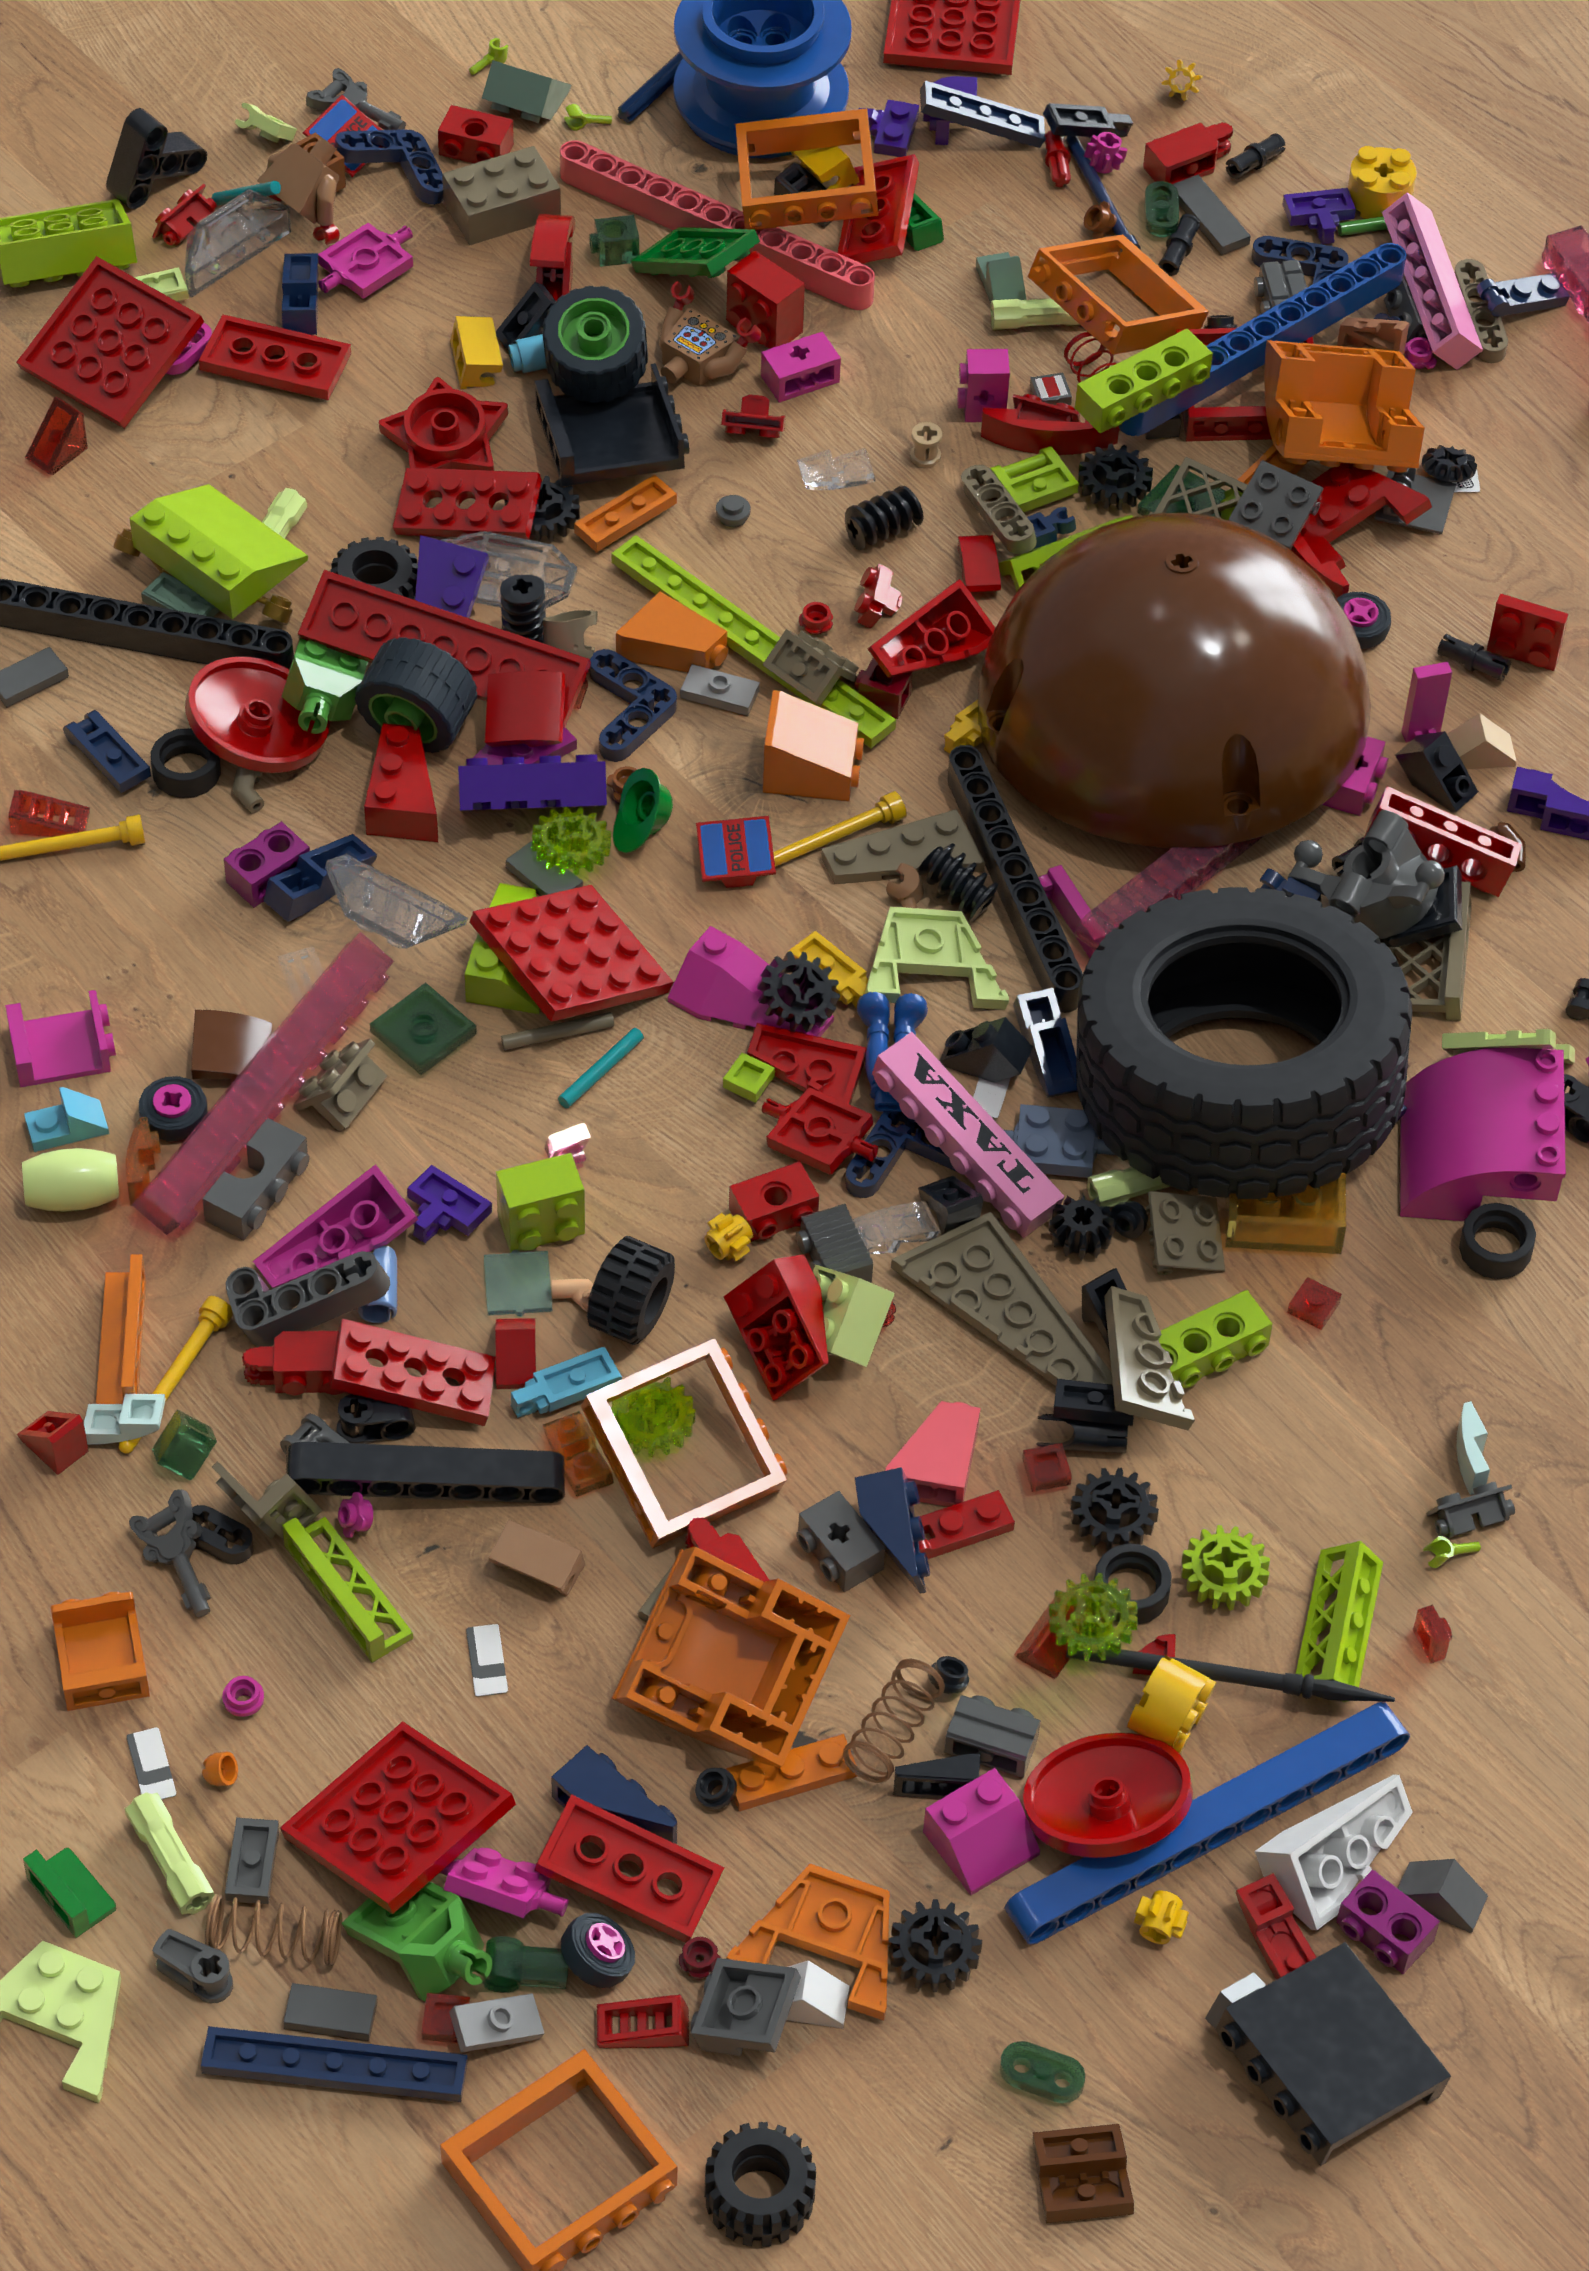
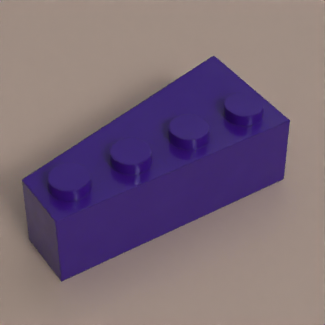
[458,754,607,810]

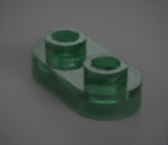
[1144,181,1179,237]
[1000,2041,1085,2103]

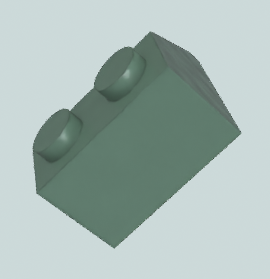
[482,60,572,123]

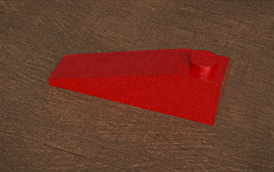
[867,579,995,678]

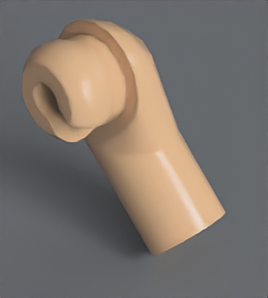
[552,1279,593,1312]

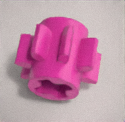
[1084,132,1127,174]

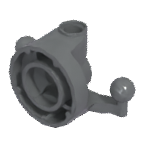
[1288,810,1445,939]

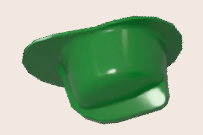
[613,768,673,853]

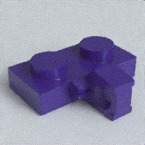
[859,100,919,157]
[1282,188,1356,244]
[407,1165,492,1243]

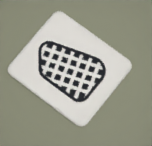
[1452,469,1480,492]

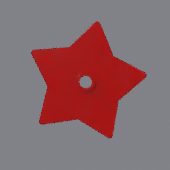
[378,377,509,471]

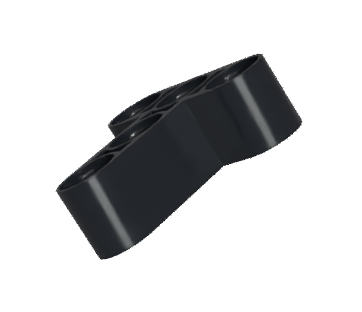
[106,108,207,210]

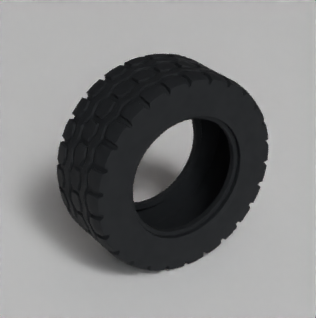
[1076,887,1412,1199]

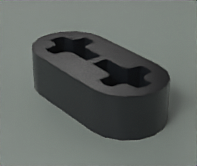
[192,1505,254,1564]

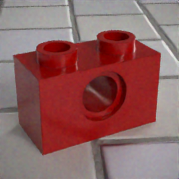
[438,105,514,164]
[729,1161,819,1242]

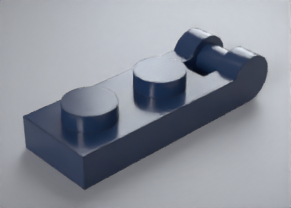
[1476,273,1570,317]
[63,710,151,793]

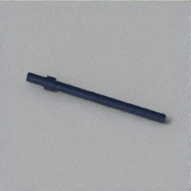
[1065,136,1141,252]

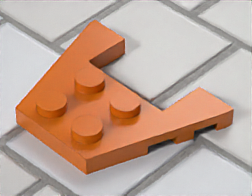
[727,1864,890,2021]

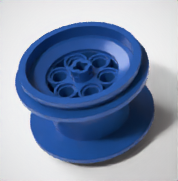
[673,0,852,158]

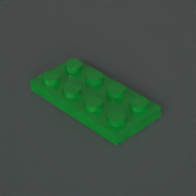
[630,227,760,278]

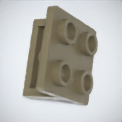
[293,1038,387,1132]

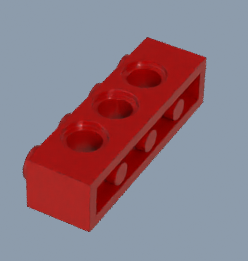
[1364,786,1522,897]

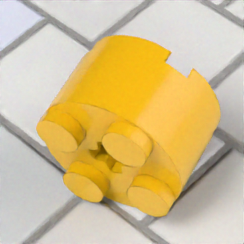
[1347,146,1417,219]
[1127,1655,1217,1754]

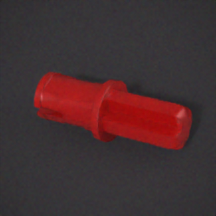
[1044,130,1071,187]

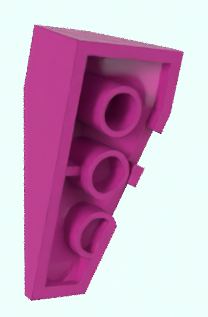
[668,926,834,1037]
[253,1164,419,1288]

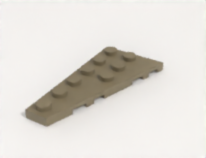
[891,1212,1113,1386]

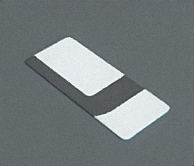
[466,1624,508,1696]
[126,1727,176,1799]

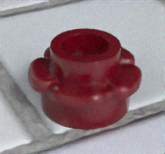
[679,1937,721,1979]

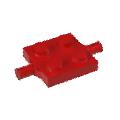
[762,1087,878,1175]

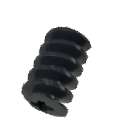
[845,485,924,550]
[500,575,546,643]
[917,843,999,922]

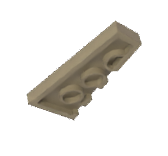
[821,809,985,884]
[1104,1286,1195,1431]

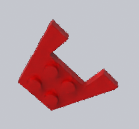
[1301,462,1432,570]

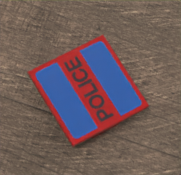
[302,95,383,178]
[696,815,776,888]

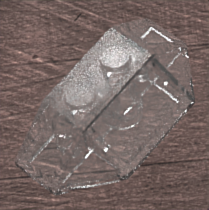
[185,189,291,298]
[441,531,577,609]
[325,854,468,949]

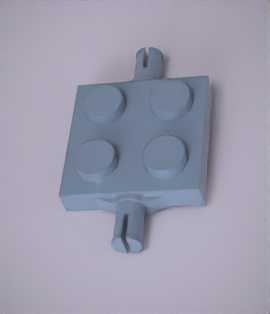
[1004,1104,1115,1178]

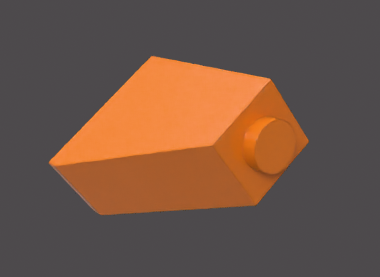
[616,591,728,672]

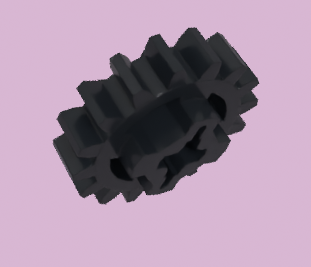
[1078,444,1153,510]
[504,476,580,542]
[757,951,840,1032]
[1070,1467,1159,1551]
[888,1899,982,1992]

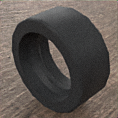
[150,728,221,798]
[1459,1203,1536,1279]
[1093,1543,1172,1625]

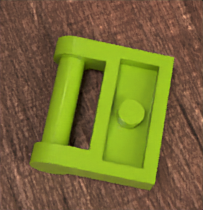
[990,447,1079,512]

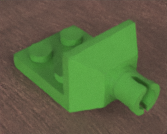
[281,638,368,734]
[342,1882,492,2001]

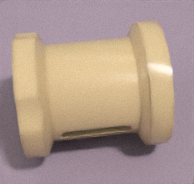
[910,422,943,469]

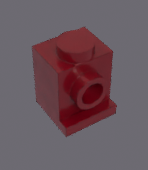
[855,658,913,719]

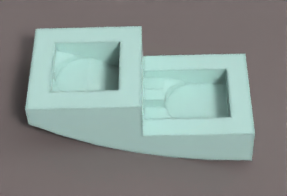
[84,1394,166,1445]
[1456,1401,1490,1495]

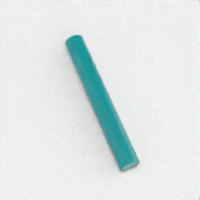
[212,181,281,206]
[558,1028,644,1108]

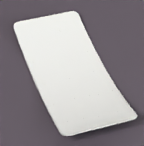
[973,1077,1011,1118]

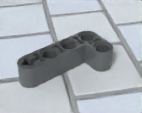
[225,1251,390,1347]

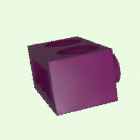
[224,821,310,908]
[1336,1869,1440,1974]

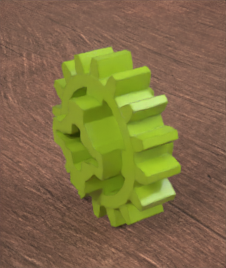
[1181,1525,1270,1611]

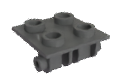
[1228,460,1323,549]
[1374,468,1456,534]

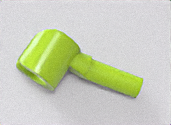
[469,38,508,75]
[564,104,612,131]
[1423,1536,1481,1568]

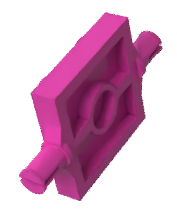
[318,223,413,299]
[440,1848,569,1918]

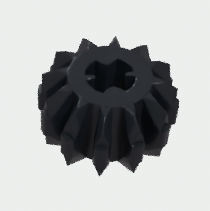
[1049,1193,1115,1261]

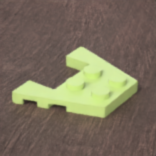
[865,906,1009,1010]
[1442,1029,1575,1063]
[0,1941,121,2103]

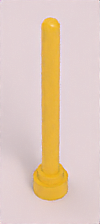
[773,791,907,867]
[0,814,145,861]
[118,1296,233,1454]

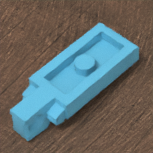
[511,1347,622,1418]

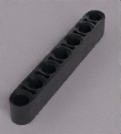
[286,1442,565,1503]

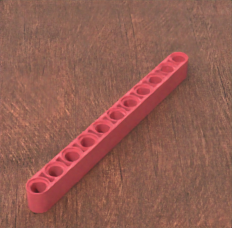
[560,140,875,310]

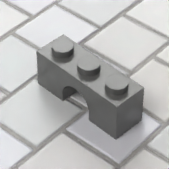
[202,1118,310,1241]

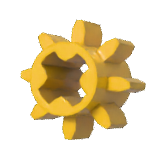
[1161,59,1203,101]
[704,1213,753,1261]
[1134,1890,1189,1944]

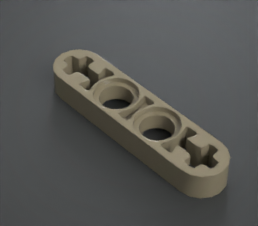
[1454,259,1508,363]
[961,465,1037,554]

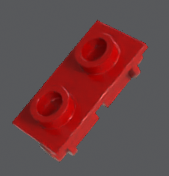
[152,184,217,246]
[1013,394,1080,422]

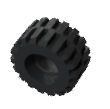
[330,537,418,600]
[587,1236,675,1345]
[704,2122,816,2247]

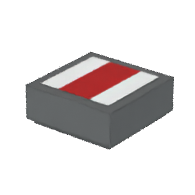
[1030,373,1072,405]

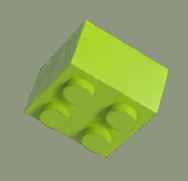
[496,1153,585,1253]

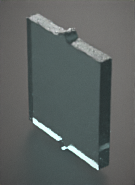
[484,1250,553,1317]

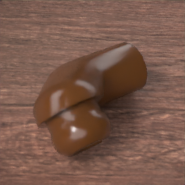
[1489,822,1526,872]

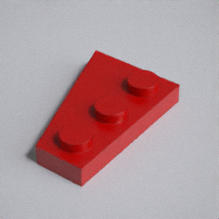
[747,1023,867,1105]

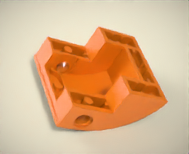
[1264,340,1425,472]
[611,1547,851,1767]

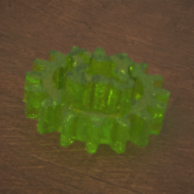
[531,807,612,875]
[611,1377,696,1457]
[1049,1573,1138,1661]

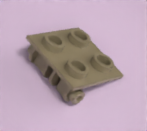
[1146,1191,1225,1275]

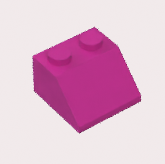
[923,1768,1040,1895]

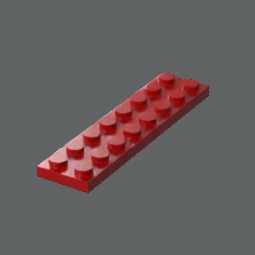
[298,570,591,728]

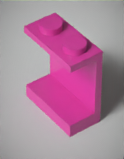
[5,990,116,1088]

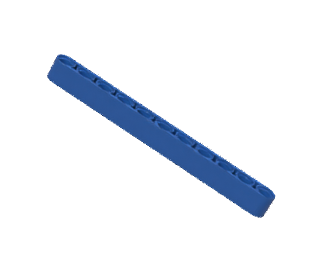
[1119,243,1407,436]
[1004,1702,1410,1945]

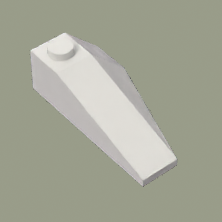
[1254,1775,1413,1930]

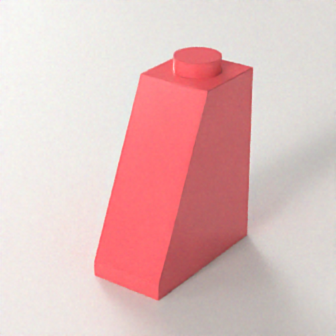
[885,1401,980,1507]

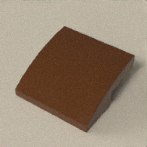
[191,1010,273,1088]
[1033,2124,1134,2224]

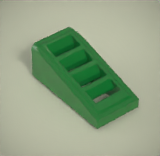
[906,193,944,251]

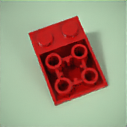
[723,1254,828,1401]

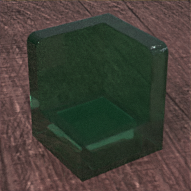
[152,1409,217,1480]

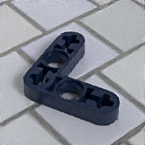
[334,129,444,205]
[1252,236,1349,284]
[589,649,677,762]
[845,1111,957,1198]

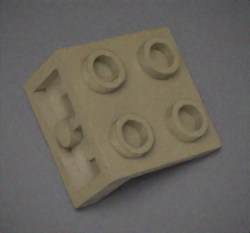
[763,629,859,706]
[212,1461,323,1540]

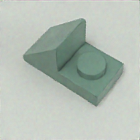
[976,252,1027,303]

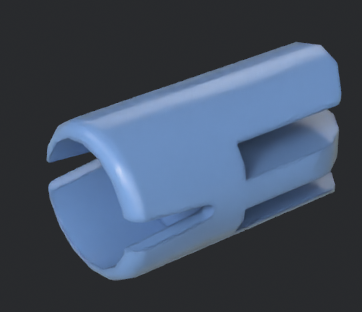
[358,1246,397,1323]

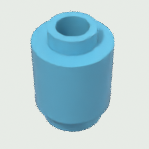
[508,334,546,373]

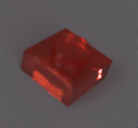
[1287,1277,1342,1330]
[1022,1443,1072,1492]
[1413,1604,1452,1663]
[421,1993,470,2043]

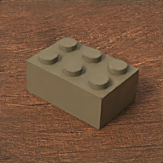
[442,146,561,245]

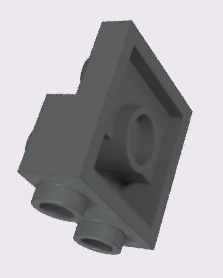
[691,1958,801,2056]

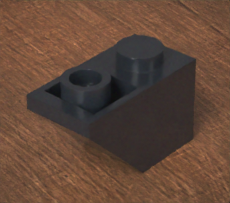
[1395,731,1479,812]
[939,1017,1033,1083]

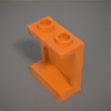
[51,1592,150,1711]

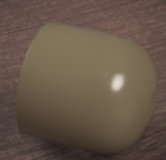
[543,610,598,659]

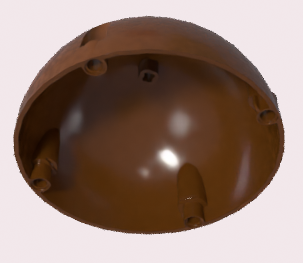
[978,513,1371,848]

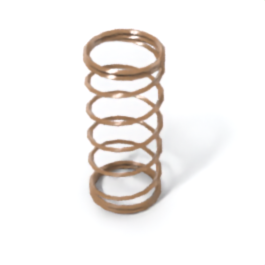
[843,1658,945,1783]
[205,1894,342,1966]

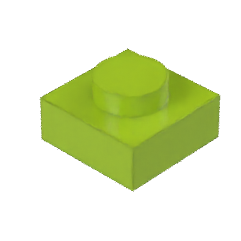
[723,1053,775,1103]

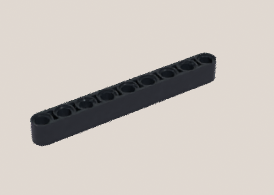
[0,579,294,669]
[947,745,1083,1013]

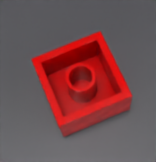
[726,250,805,349]

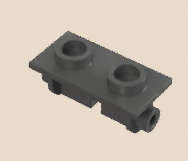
[1384,277,1428,343]
[1426,1482,1515,1538]

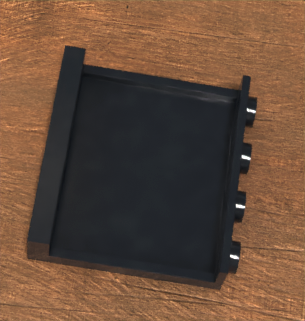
[534,363,690,486]
[1216,1942,1451,2166]

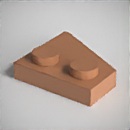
[1337,317,1409,356]

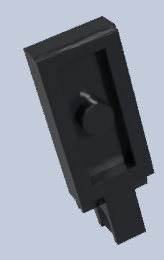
[1043,103,1133,138]

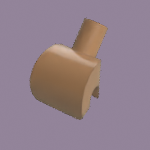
[886,863,924,908]

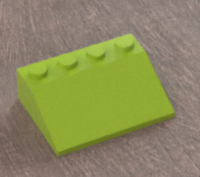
[0,199,137,287]
[129,484,308,619]

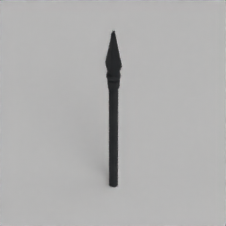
[1066,1641,1395,1702]

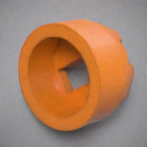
[202,1752,238,1786]

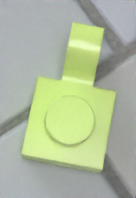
[235,103,297,143]

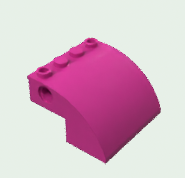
[1400,1048,1566,1221]

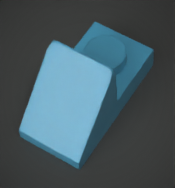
[24,1087,109,1152]

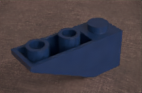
[855,1467,930,1594]
[551,1745,677,1844]

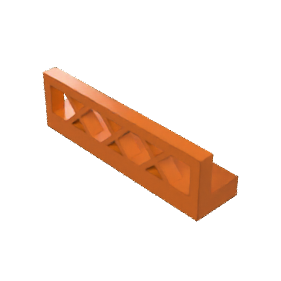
[96,1254,146,1404]

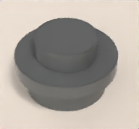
[716,495,751,527]

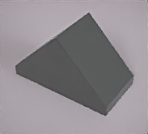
[1398,1859,1488,1933]

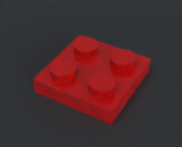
[1486,593,1569,671]

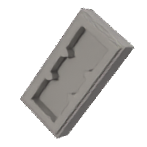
[680,664,760,716]
[449,1993,545,2052]

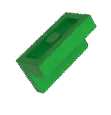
[23,1848,117,1938]

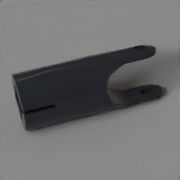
[1036,1414,1128,1453]

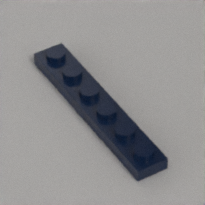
[201,2026,468,2102]

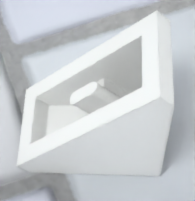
[787,1961,850,2029]

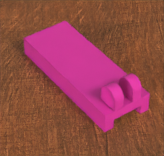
[1401,662,1452,743]
[1038,865,1107,958]

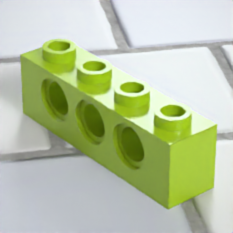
[1075,328,1213,433]
[1111,1290,1273,1388]

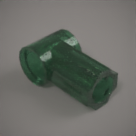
[482,1936,569,1993]

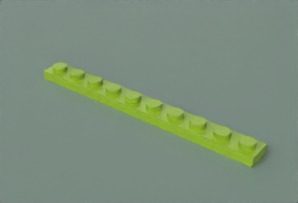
[611,535,896,749]

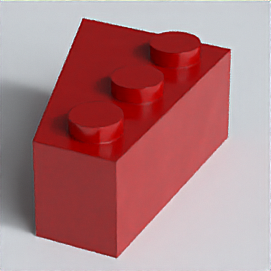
[364,723,439,843]

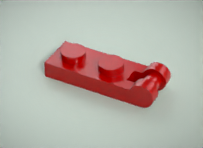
[919,1490,1015,1559]

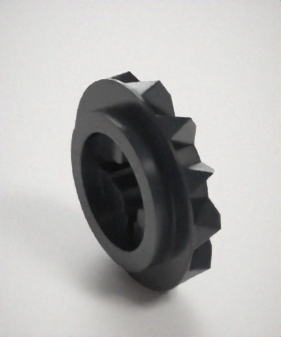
[1421,445,1477,482]

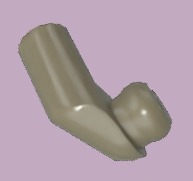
[232,767,264,813]

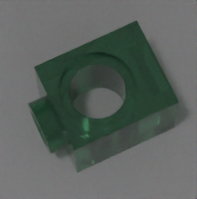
[589,215,639,267]

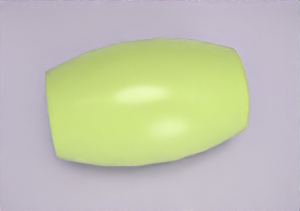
[22,1148,119,1212]

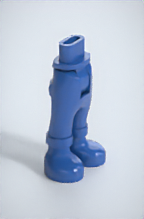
[857,992,928,1112]

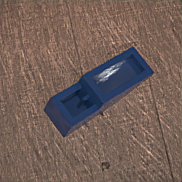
[282,253,318,335]
[263,834,377,922]
[1013,988,1078,1098]

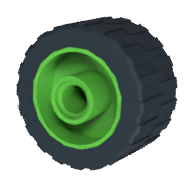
[542,285,648,403]
[355,638,478,753]

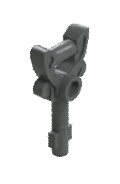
[306,68,406,130]
[129,1489,211,1617]

